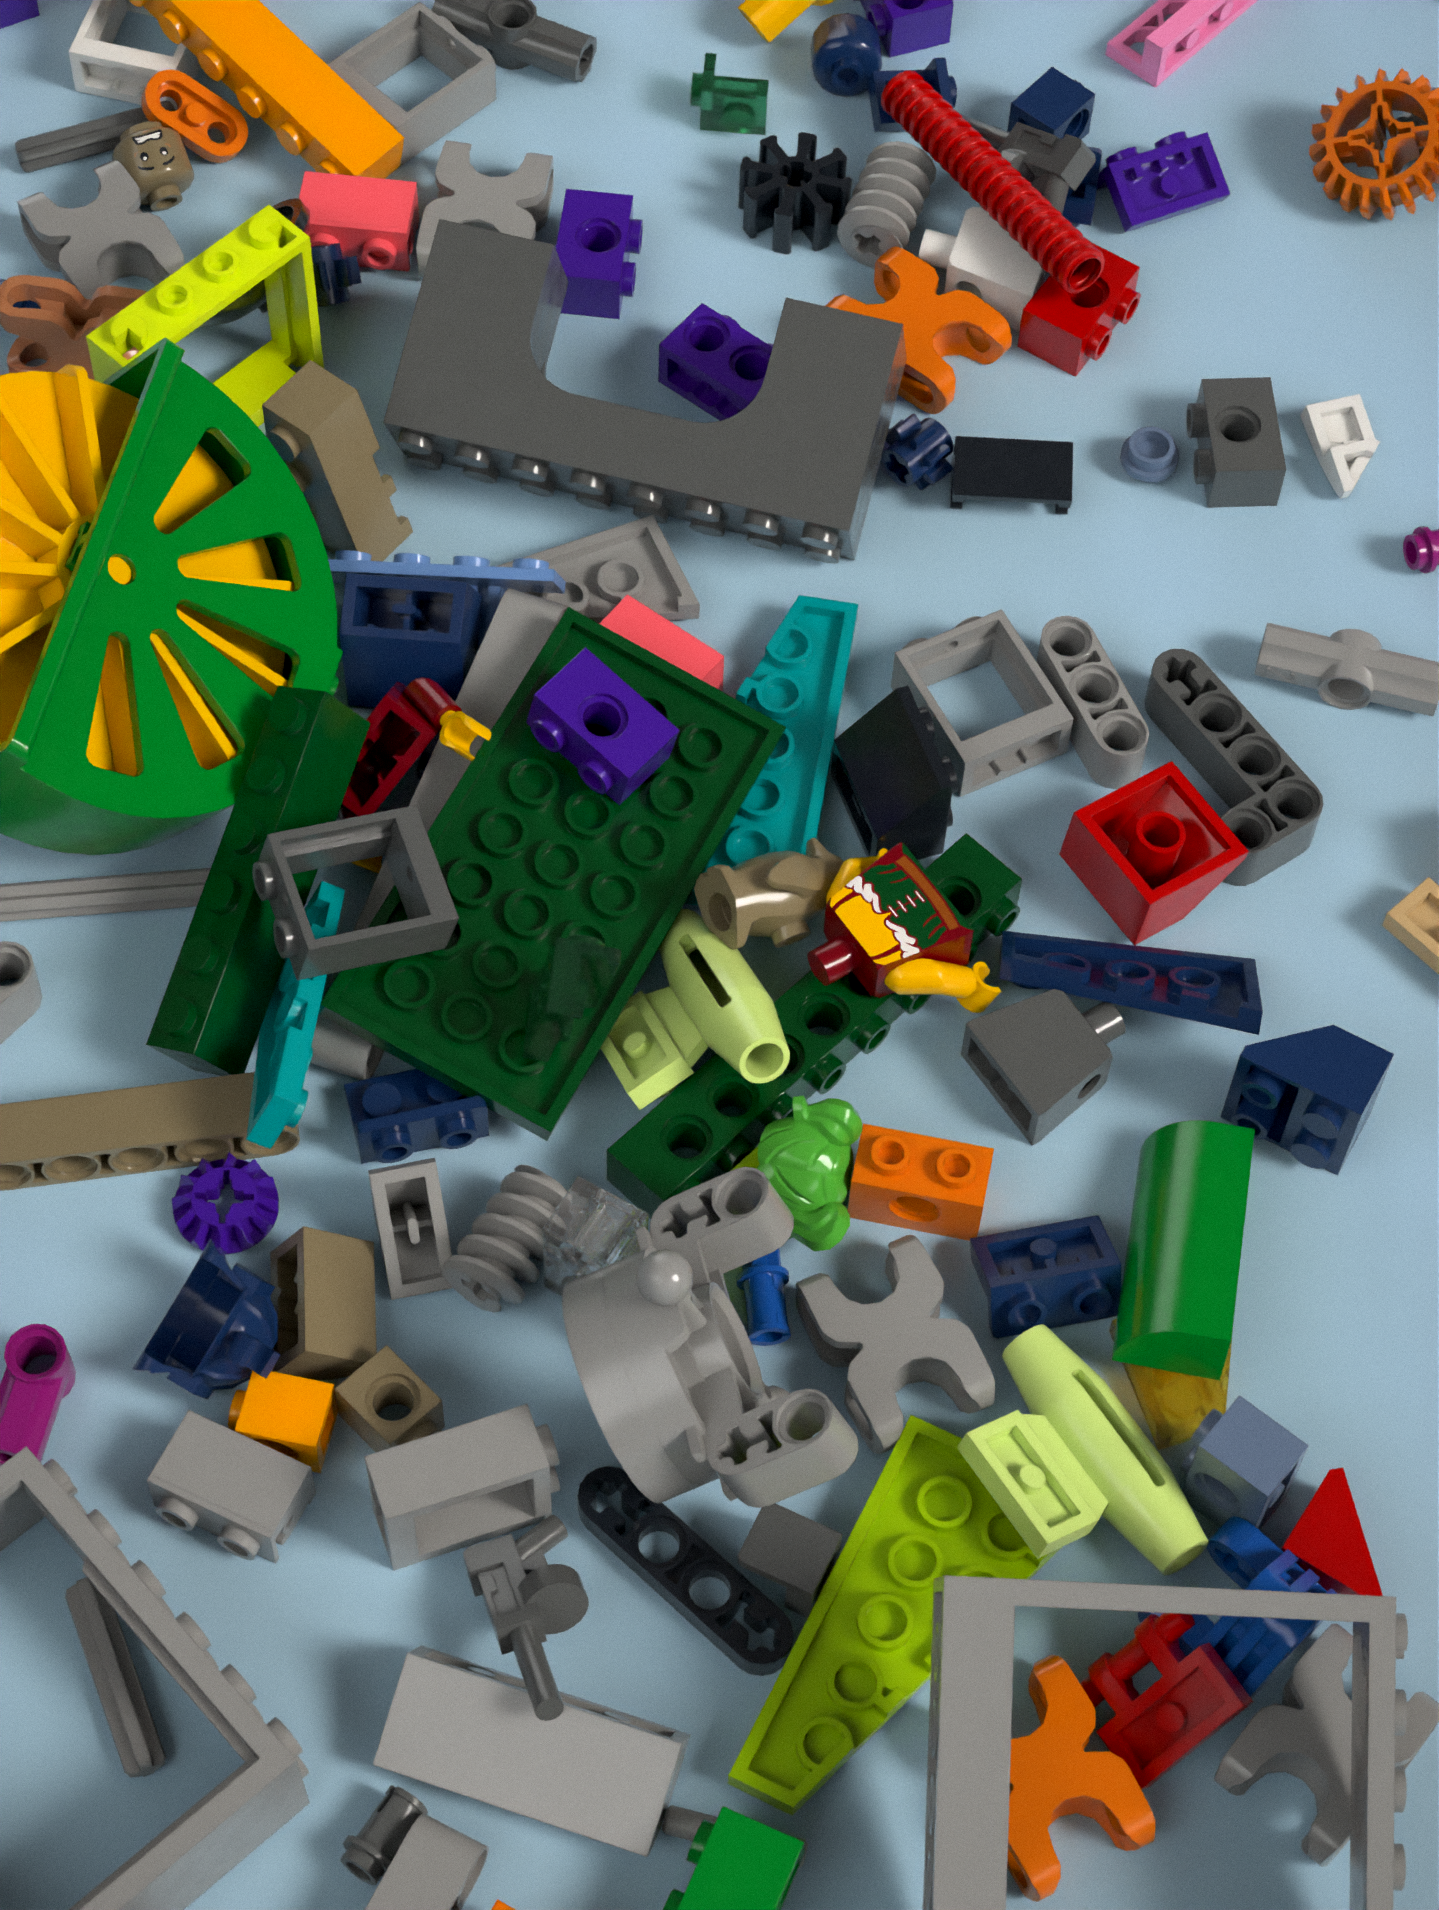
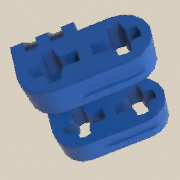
[1138,1516,1337,1699]

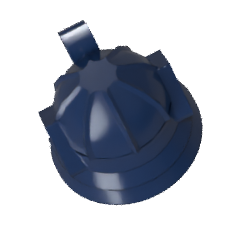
[132,1238,281,1399]

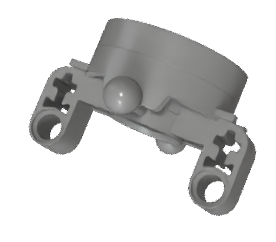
[562,1167,859,1508]

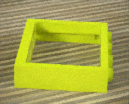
[86,205,324,427]

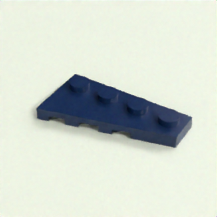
[999,931,1263,1035]

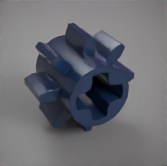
[311,243,362,307]
[881,414,954,491]

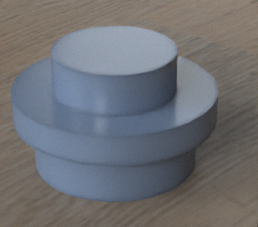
[1120,426,1179,483]

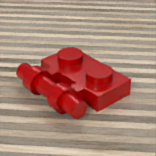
[1080,1613,1254,1790]

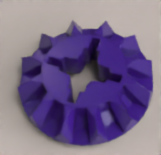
[171,1152,279,1255]

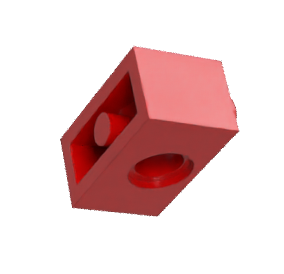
[1017,242,1141,377]

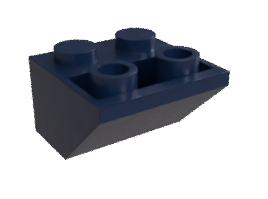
[339,573,483,709]
[1220,1025,1394,1176]

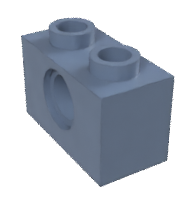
[1180,1395,1309,1530]

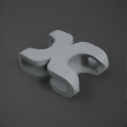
[416,140,554,277]
[17,160,185,299]
[796,1235,995,1454]
[1214,1624,1439,1867]

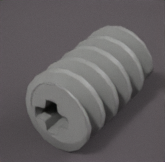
[837,141,936,269]
[442,1165,582,1313]

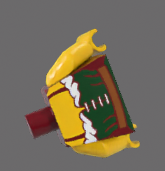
[807,842,1001,1013]

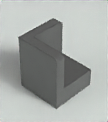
[738,1503,842,1618]

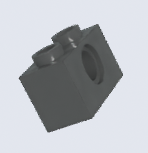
[1186,377,1286,508]

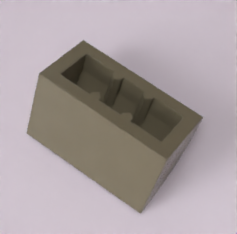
[270,1226,377,1380]

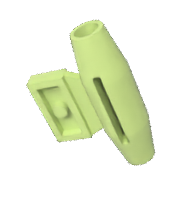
[601,909,790,1110]
[957,1324,1209,1576]

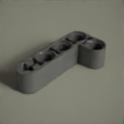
[1144,649,1323,886]

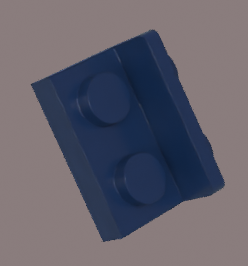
[344,1069,489,1164]
[970,1215,1122,1338]

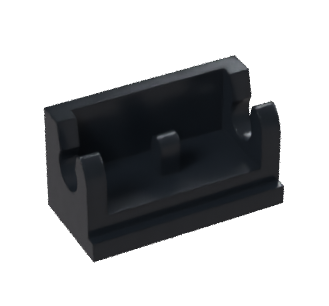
[950,436,1073,515]

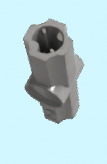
[1255,623,1439,716]

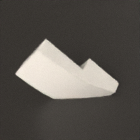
[1300,394,1380,499]

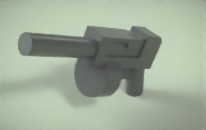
[962,115,1096,214]
[463,1515,589,1721]

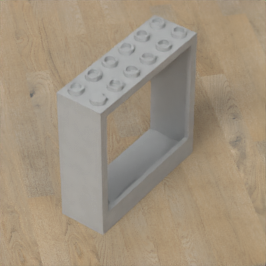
[922,1575,1408,1910]

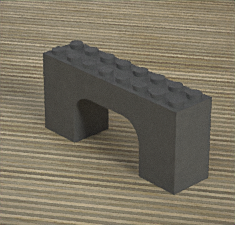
[383,219,907,564]

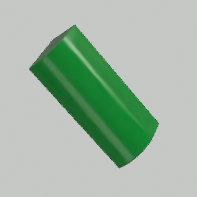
[1111,1120,1255,1381]

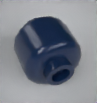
[810,13,882,97]

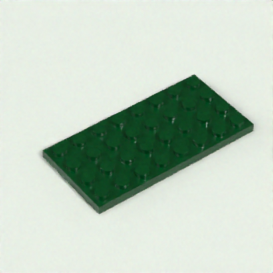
[319,607,786,1141]

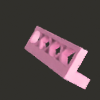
[1105,0,1258,88]

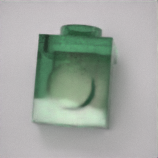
[690,53,769,135]

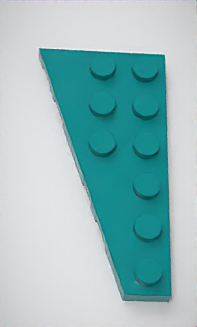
[685,595,859,906]

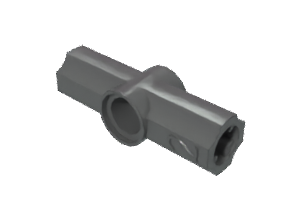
[432,0,597,82]

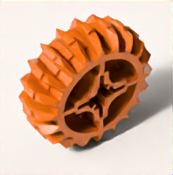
[1309,68,1439,221]

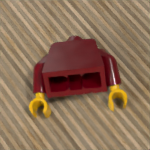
[338,677,491,873]

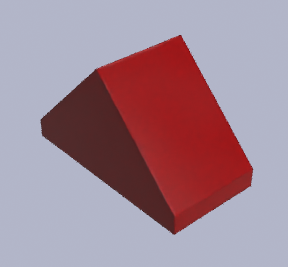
[1281,1467,1383,1596]

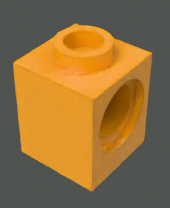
[228,1370,338,1473]

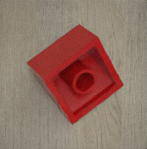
[1059,761,1249,945]

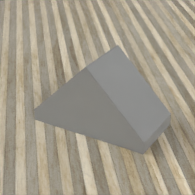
[368,1158,453,1300]

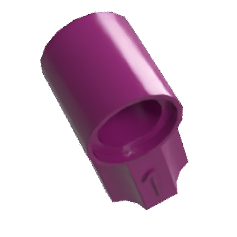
[0,1324,76,1466]

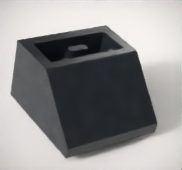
[831,685,958,860]

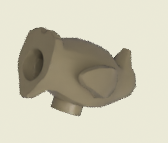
[694,838,844,950]

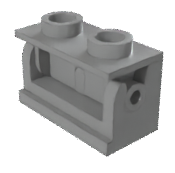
[147,1410,316,1563]

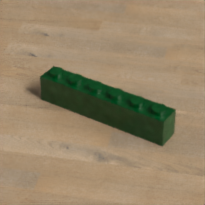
[146,686,371,1076]

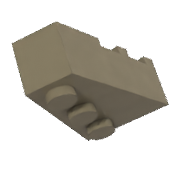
[262,360,413,561]

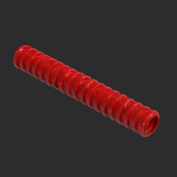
[881,70,1105,294]

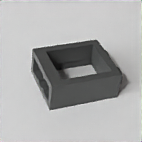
[253,805,459,981]

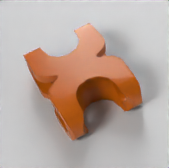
[825,247,1012,414]
[1007,1655,1156,1902]

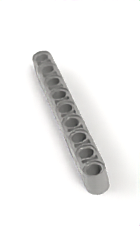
[310,588,568,1080]

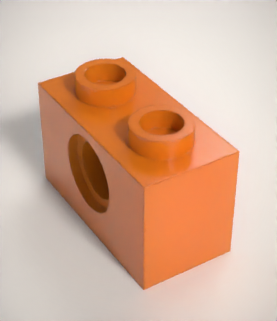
[847,1123,994,1241]

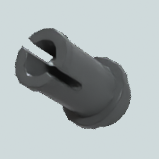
[340,1785,428,1885]

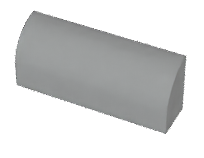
[373,1645,691,1857]

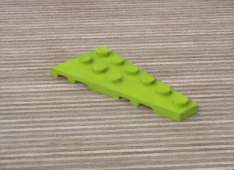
[727,1415,1062,1816]

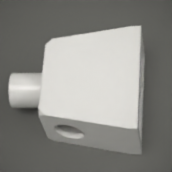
[918,207,1047,331]

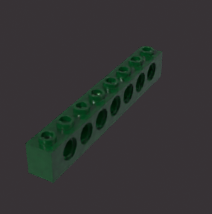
[607,833,1022,1219]

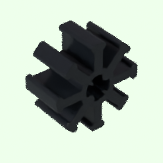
[738,132,852,255]

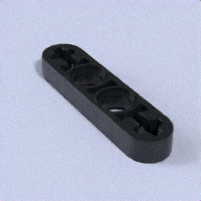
[577,1466,793,1676]

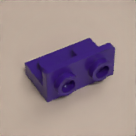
[1097,131,1231,233]

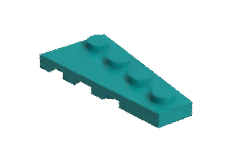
[246,881,345,1149]

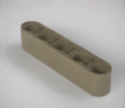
[0,1072,300,1191]

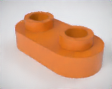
[141,70,248,163]

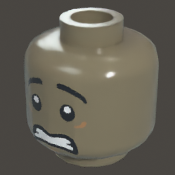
[112,121,194,211]

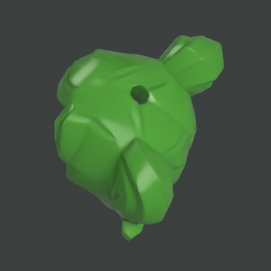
[757,1096,863,1251]

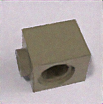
[335,1345,445,1453]

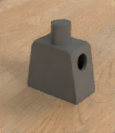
[961,989,1125,1146]

